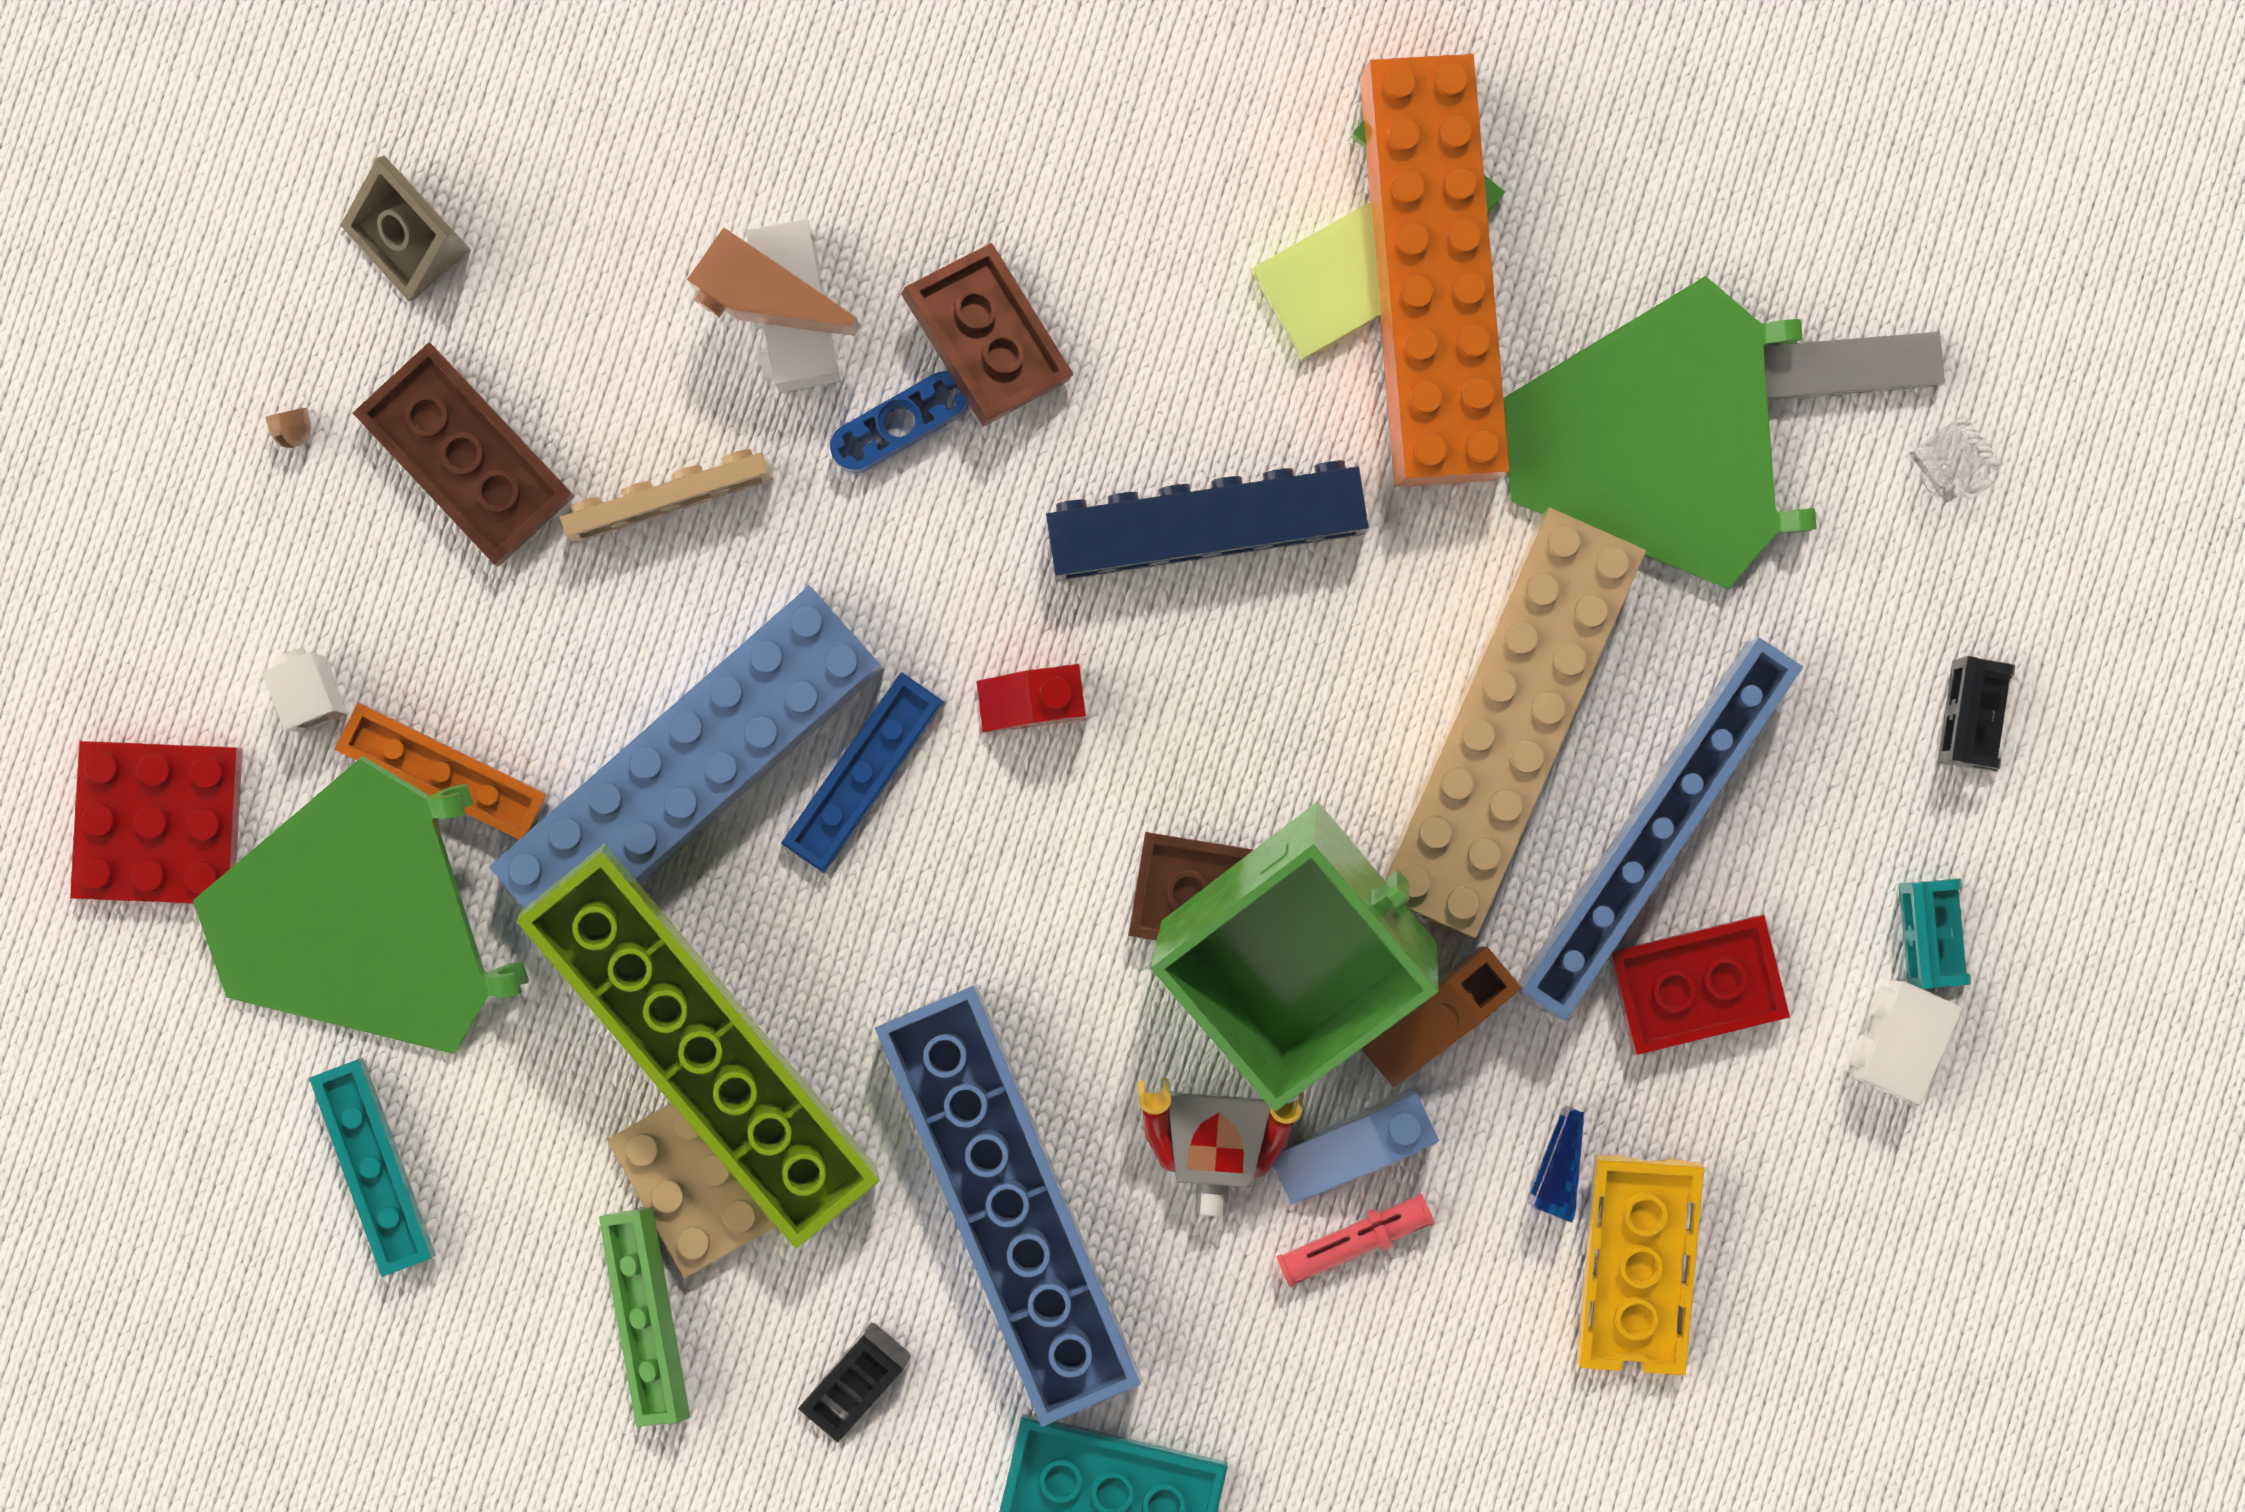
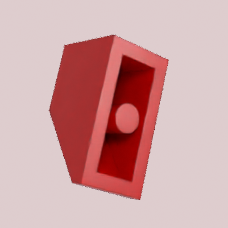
[976,664,1086,733]

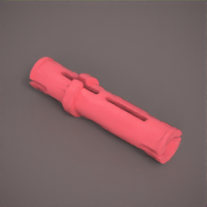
[1276,1193,1435,1288]

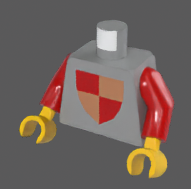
[1137,1078,1304,1216]

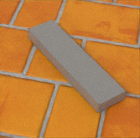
[1764,331,1945,400]

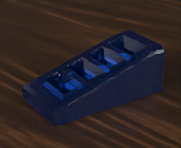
[1527,1105,1584,1223]

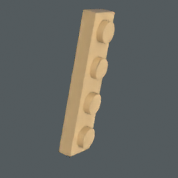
[560,449,774,543]

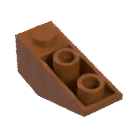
[1361,946,1522,1088]

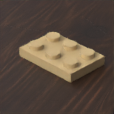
[607,1103,776,1278]

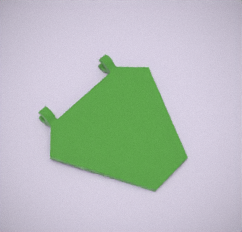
[1503,276,1817,589]
[193,756,529,1054]

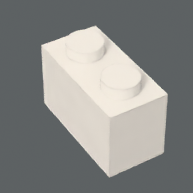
[1849,980,1963,1105]

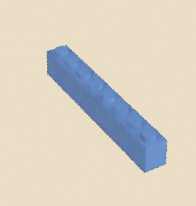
[1518,637,1803,1021]

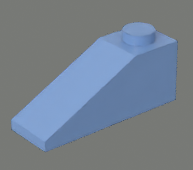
[1273,1089,1440,1205]

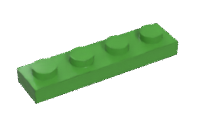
[598,1207,691,1427]

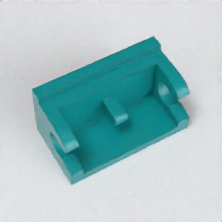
[1898,878,1971,989]

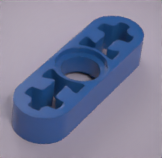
[830,371,969,473]

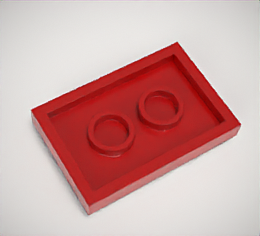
[1609,915,1790,1055]

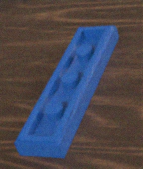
[781,672,945,874]

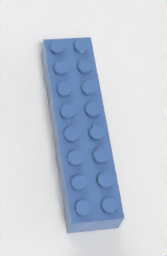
[489,585,884,908]
[875,984,1141,1427]

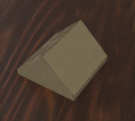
[340,155,471,301]

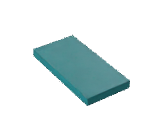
[999,1414,1228,1512]

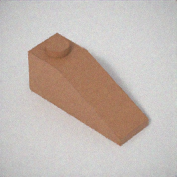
[687,227,860,336]

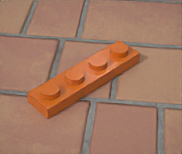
[334,702,550,840]

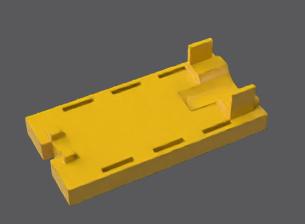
[1577,1154,1704,1376]

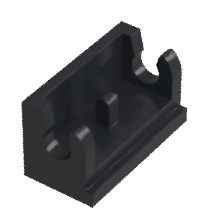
[1937,656,2016,772]

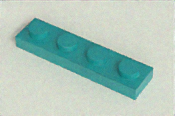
[309,1058,436,1277]

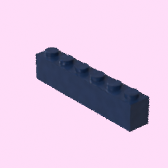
[1046,460,1369,581]

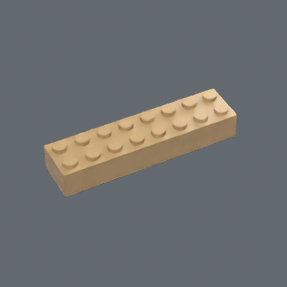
[1382,507,1646,938]

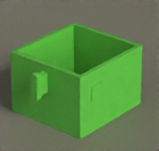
[1150,801,1439,1112]

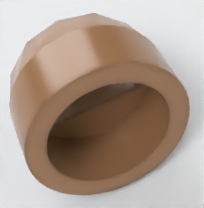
[265,408,311,448]

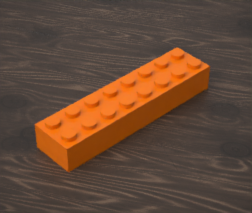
[1360,54,1510,488]

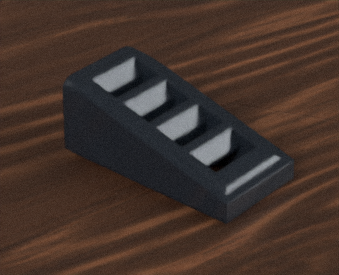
[798,1322,911,1443]

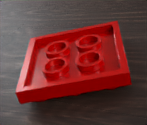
[70,741,243,904]

